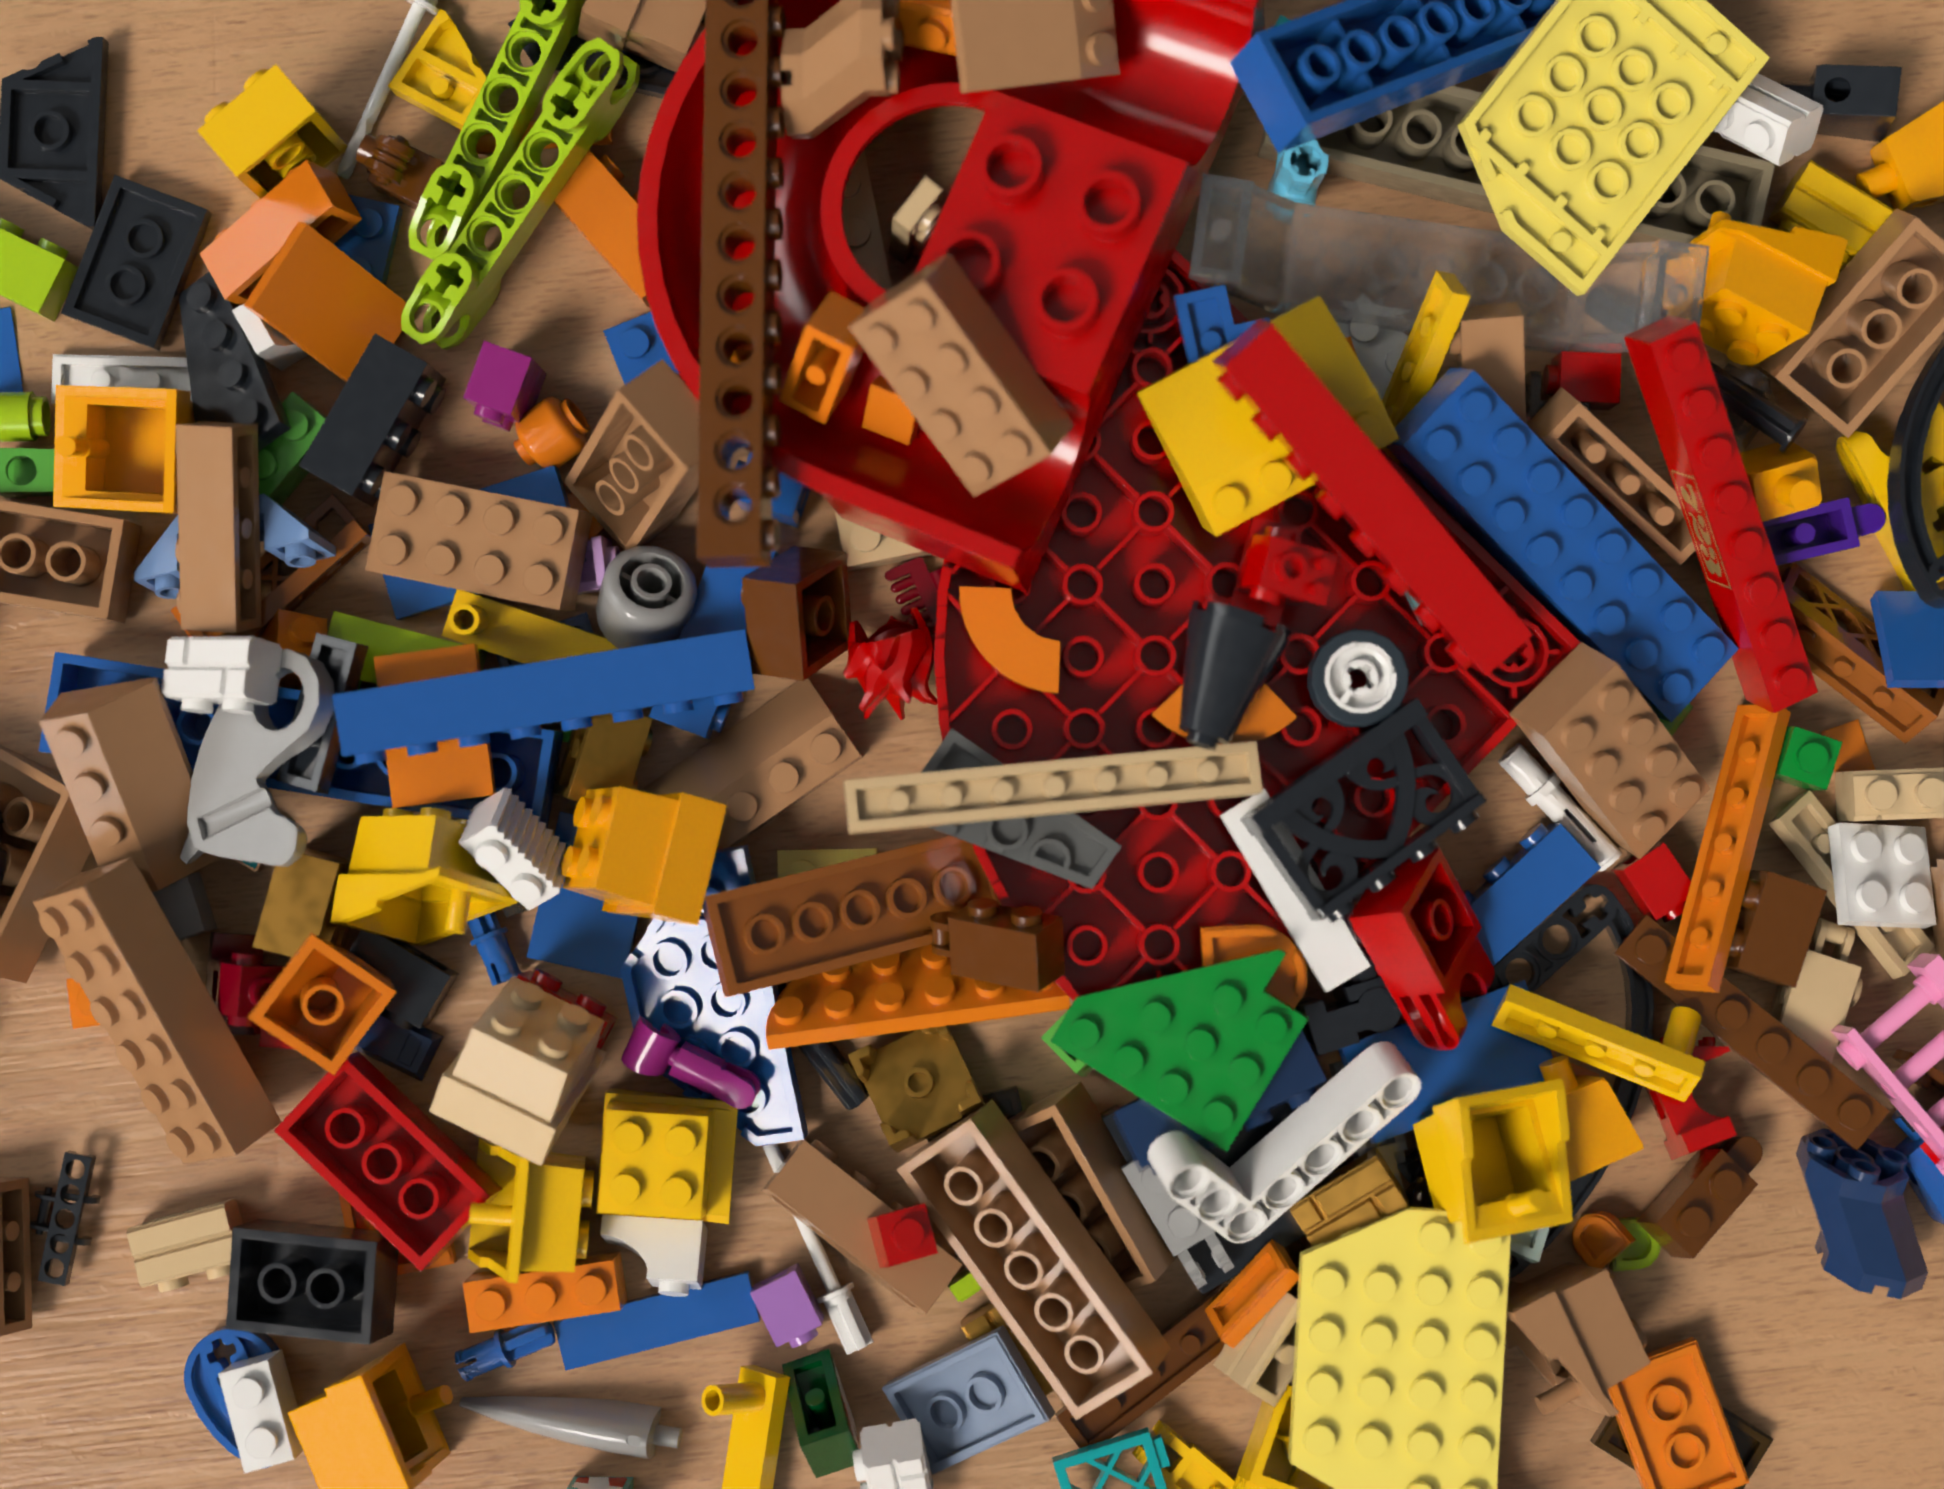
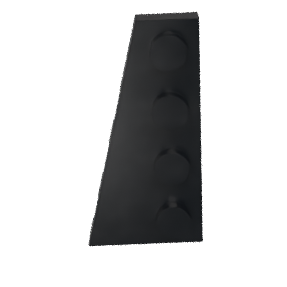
[178,272,292,452]

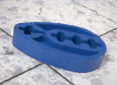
[184,1326,280,1469]

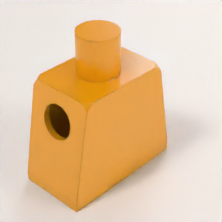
[1856,101,1944,212]
[1740,443,1822,522]
[1539,1055,1644,1182]

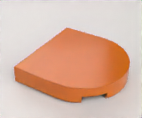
[1200,924,1307,1008]

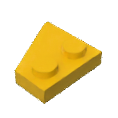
[388,9,487,130]

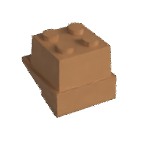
[577,0,706,72]
[1505,1262,1650,1417]

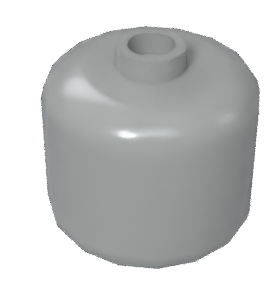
[596,546,698,649]

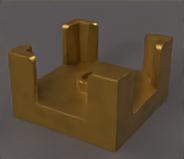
[848,1026,985,1153]

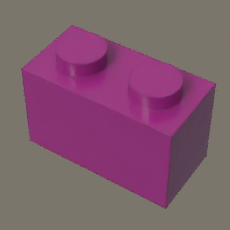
[463,341,547,432]

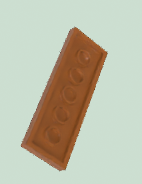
[702,836,1001,997]

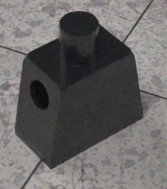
[1780,64,1902,142]

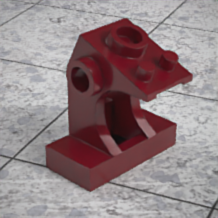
[206,932,285,1035]

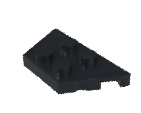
[0,37,109,230]

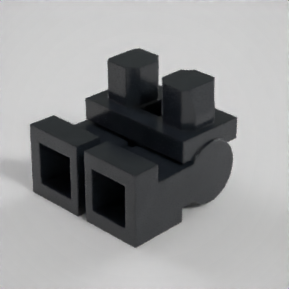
[1295,947,1401,1055]

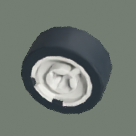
[1307,629,1409,728]

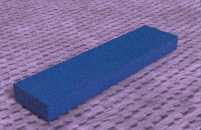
[553,1270,761,1371]

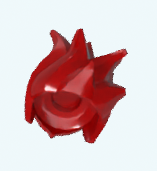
[843,607,937,720]

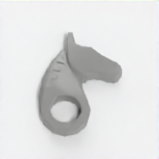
[180,649,334,867]

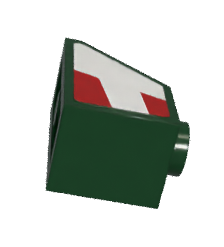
[782,1349,861,1478]

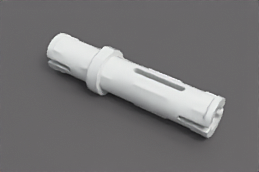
[1498,743,1622,872]

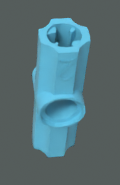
[1266,140,1329,217]

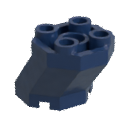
[1796,1128,1928,1299]

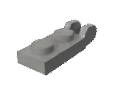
[1121,1160,1234,1289]

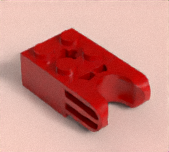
[1349,847,1495,1050]

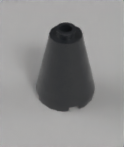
[1179,600,1291,751]

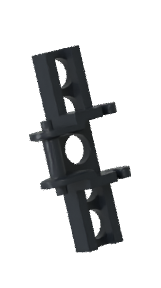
[30,1150,101,1286]

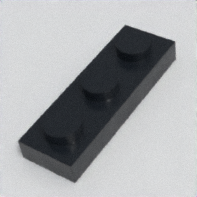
[276,633,369,794]

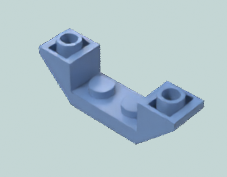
[134,494,336,599]

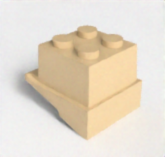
[429,976,607,1166]

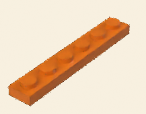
[1665,705,1791,993]

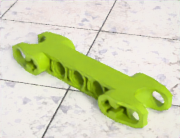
[408,0,586,260]
[401,37,640,350]

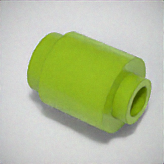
[0,392,51,442]

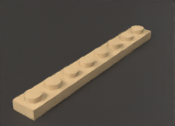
[843,741,1263,835]

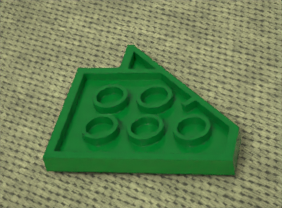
[1050,948,1309,1152]

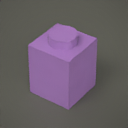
[750,1263,824,1348]

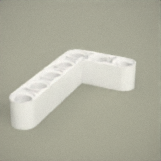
[1148,1042,1421,1243]

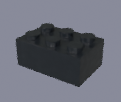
[299,334,446,507]
[226,1219,399,1345]

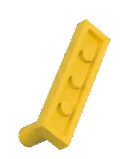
[1381,270,1471,465]
[441,589,618,664]
[1491,984,1706,1102]
[701,1365,790,1489]

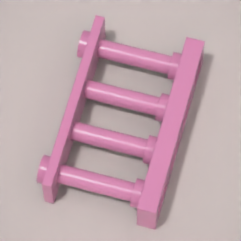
[1831,953,1944,1176]

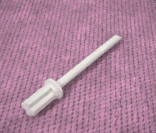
[337,0,439,180]
[762,1144,874,1355]

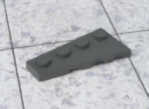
[921,729,1122,889]

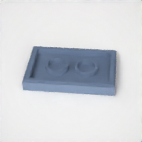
[882,1325,1056,1474]

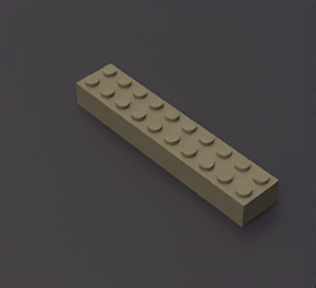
[1257,86,1775,256]

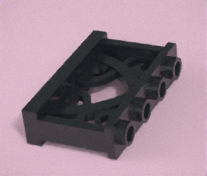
[1240,698,1487,923]

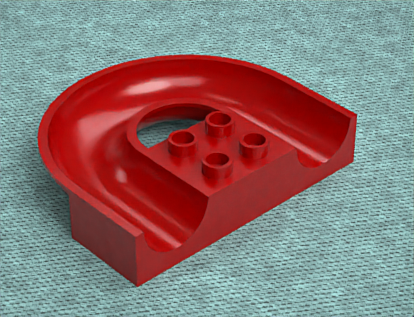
[637,0,1266,593]

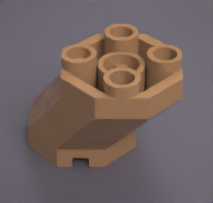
[781,0,904,139]

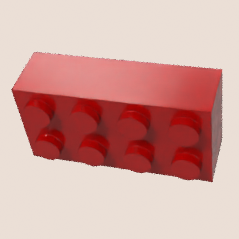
[274,1051,503,1271]

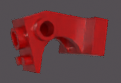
[1230,516,1338,629]
[1645,1037,1737,1160]

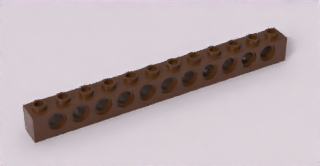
[697,0,786,568]

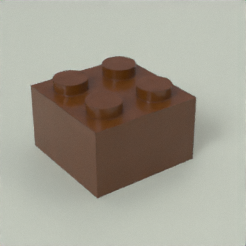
[741,546,851,681]
[1725,870,1827,988]

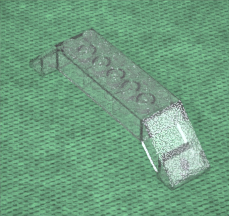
[1188,174,1710,354]

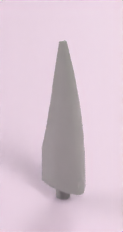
[459,1396,682,1459]

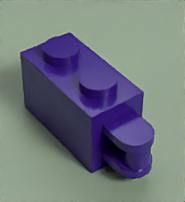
[1763,497,1885,566]

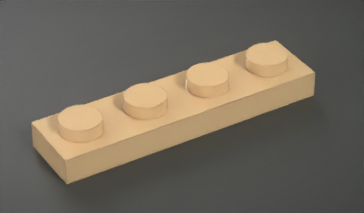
[889,177,942,265]
[1768,790,1935,979]

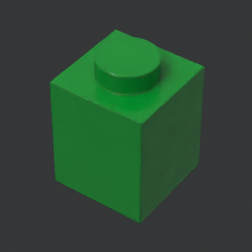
[1774,726,1842,791]

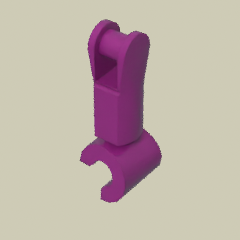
[621,1016,761,1109]

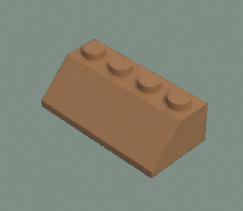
[39,677,221,892]
[643,678,863,850]
[1008,1081,1178,1291]

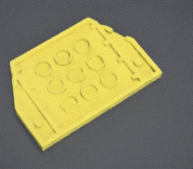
[1457,0,1770,296]
[1288,1207,1511,1489]

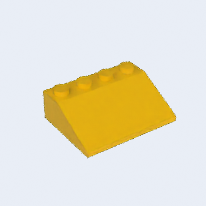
[1136,295,1399,536]

